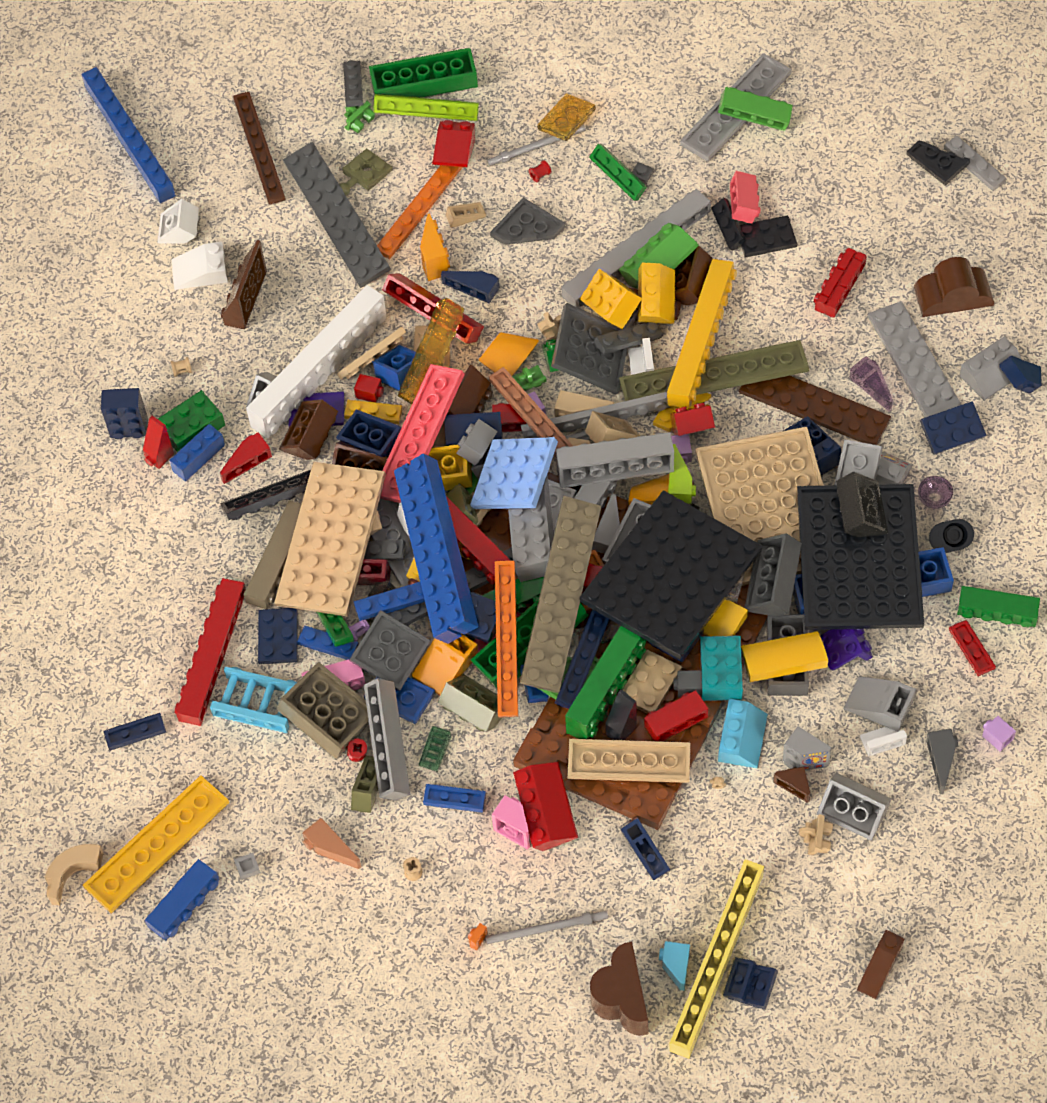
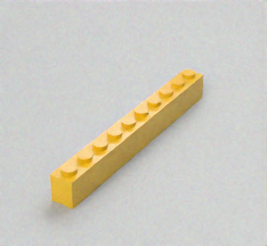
[667,259,737,409]

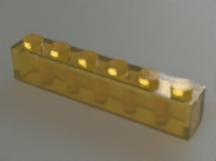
[397,298,465,405]

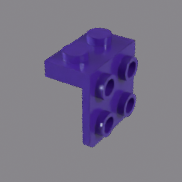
[820,629,873,671]

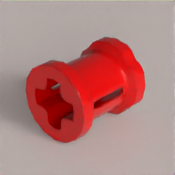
[528,160,552,182]

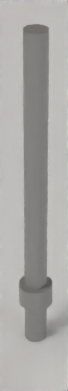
[487,124,586,166]
[485,911,608,944]

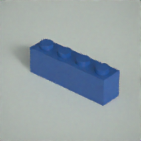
[145,859,219,941]

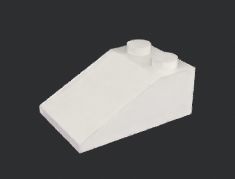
[172,242,228,290]

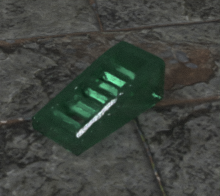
[419,726,451,772]

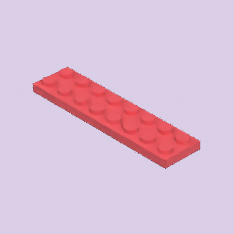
[380,364,465,503]

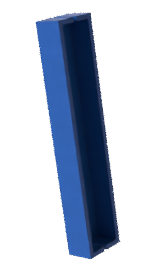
[394,453,479,644]

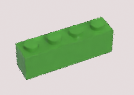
[718,87,793,131]

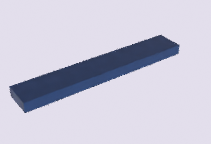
[555,609,609,709]

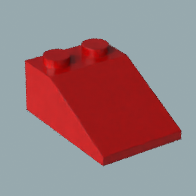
[432,120,475,167]

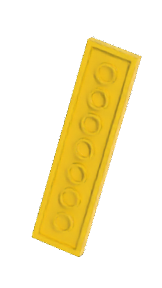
[83,775,229,914]

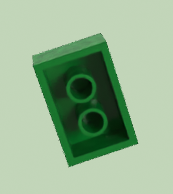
[158,390,226,453]

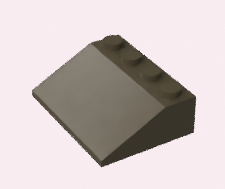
[277,662,369,760]

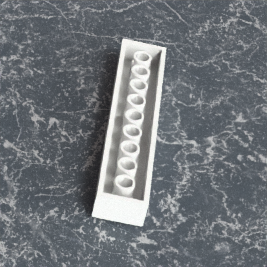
[246,285,387,439]

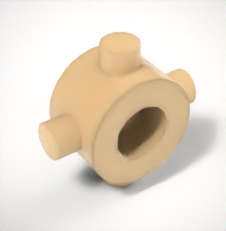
[710,777,726,789]

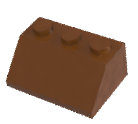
[674,246,713,306]
[447,365,493,415]
[279,399,338,460]
[332,441,389,471]

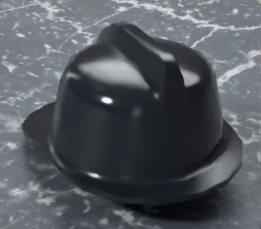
[929,519,974,553]

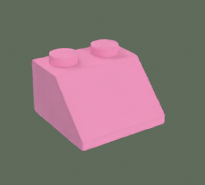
[492,795,530,850]

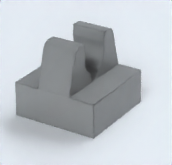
[234,853,260,880]

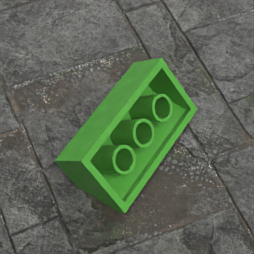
[619,222,699,289]

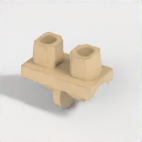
[537,311,561,340]
[799,814,833,856]

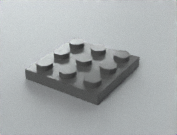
[349,610,431,691]

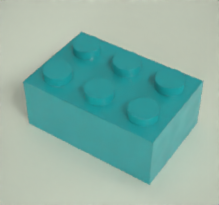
[700,636,743,701]

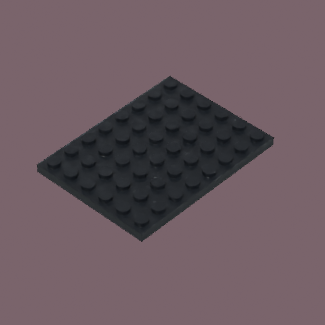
[797,484,925,630]
[579,490,763,660]

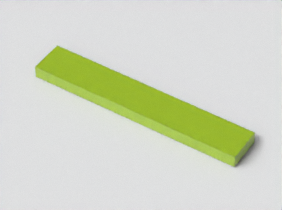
[374,94,479,121]

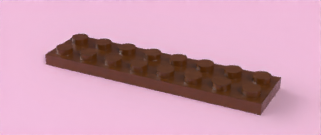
[739,375,891,445]

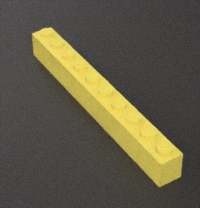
[669,859,764,1059]

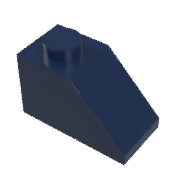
[999,356,1042,393]

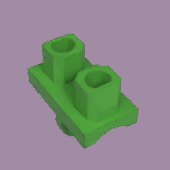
[344,101,375,133]
[512,365,547,391]

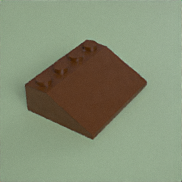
[221,240,267,329]

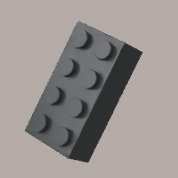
[767,615,809,696]

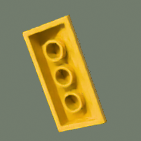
[704,599,748,636]
[741,631,828,682]

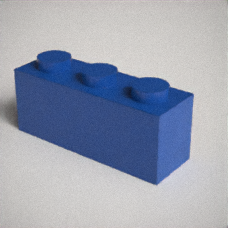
[169,424,225,482]

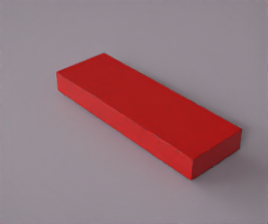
[949,619,996,677]

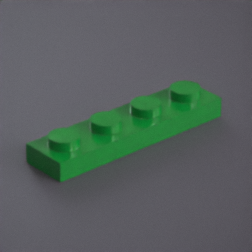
[589,143,647,201]

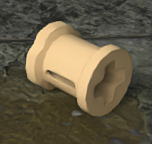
[170,357,192,377]
[403,857,423,881]

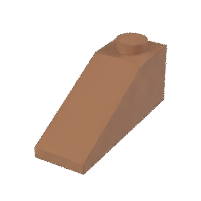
[302,818,361,869]

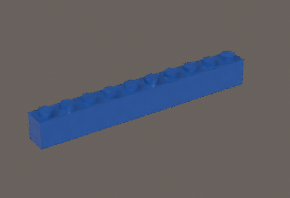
[81,67,176,204]

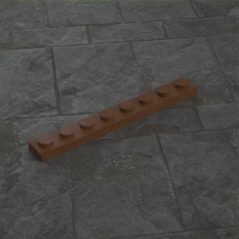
[233,91,286,205]

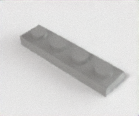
[944,136,1006,191]

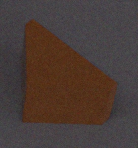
[773,767,810,803]

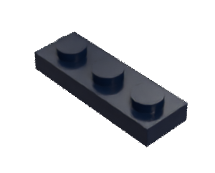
[103,713,167,751]

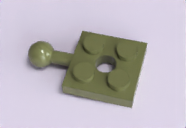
[339,148,392,196]

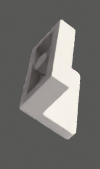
[628,338,654,375]
[860,727,907,757]

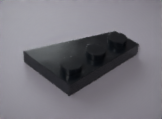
[906,140,970,186]

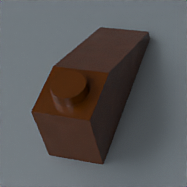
[857,929,905,1000]

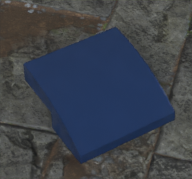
[723,957,778,1010]

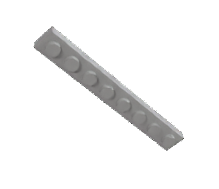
[521,392,670,438]

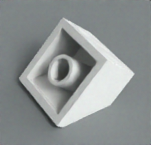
[158,199,199,243]

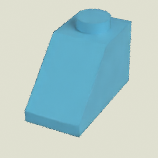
[659,941,690,991]

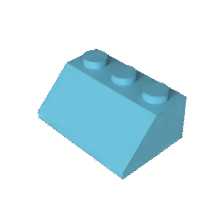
[718,699,768,769]

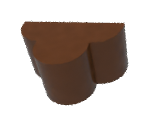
[914,257,994,317]
[590,942,648,1036]

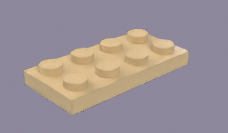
[337,327,406,379]

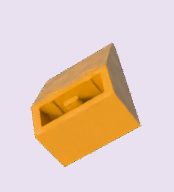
[420,213,450,281]
[412,628,478,696]

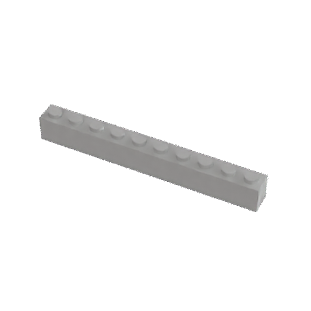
[561,189,711,308]

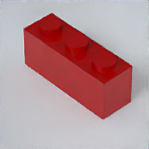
[644,690,708,742]

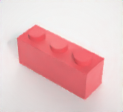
[730,171,760,224]

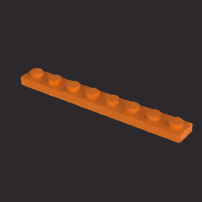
[377,165,463,259]
[495,561,519,718]

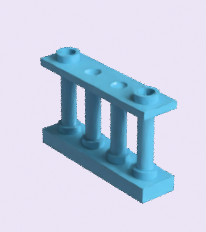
[210,667,297,733]

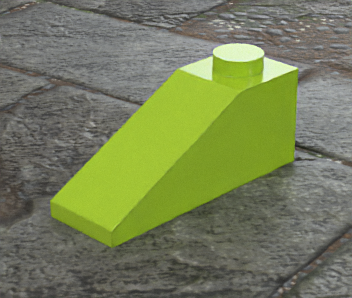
[668,444,696,504]

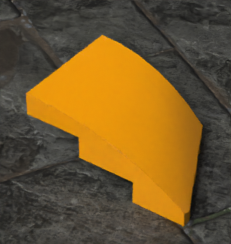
[478,332,539,376]
[628,473,670,506]

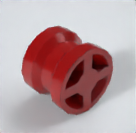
[347,738,367,762]

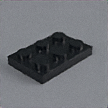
[740,215,797,258]

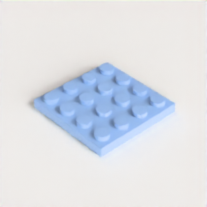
[470,437,558,509]

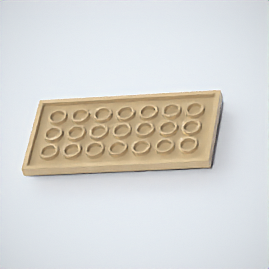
[274,462,386,617]

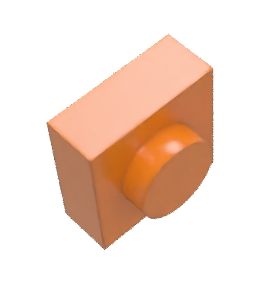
[468,923,488,951]

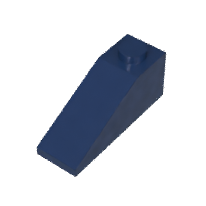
[441,271,500,304]
[619,816,670,881]

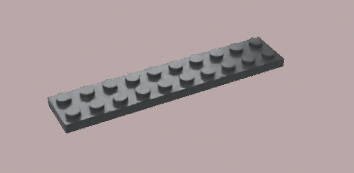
[283,141,391,288]

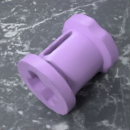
[348,620,370,641]

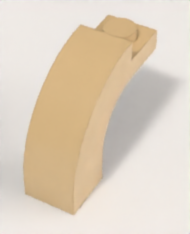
[45,844,104,906]

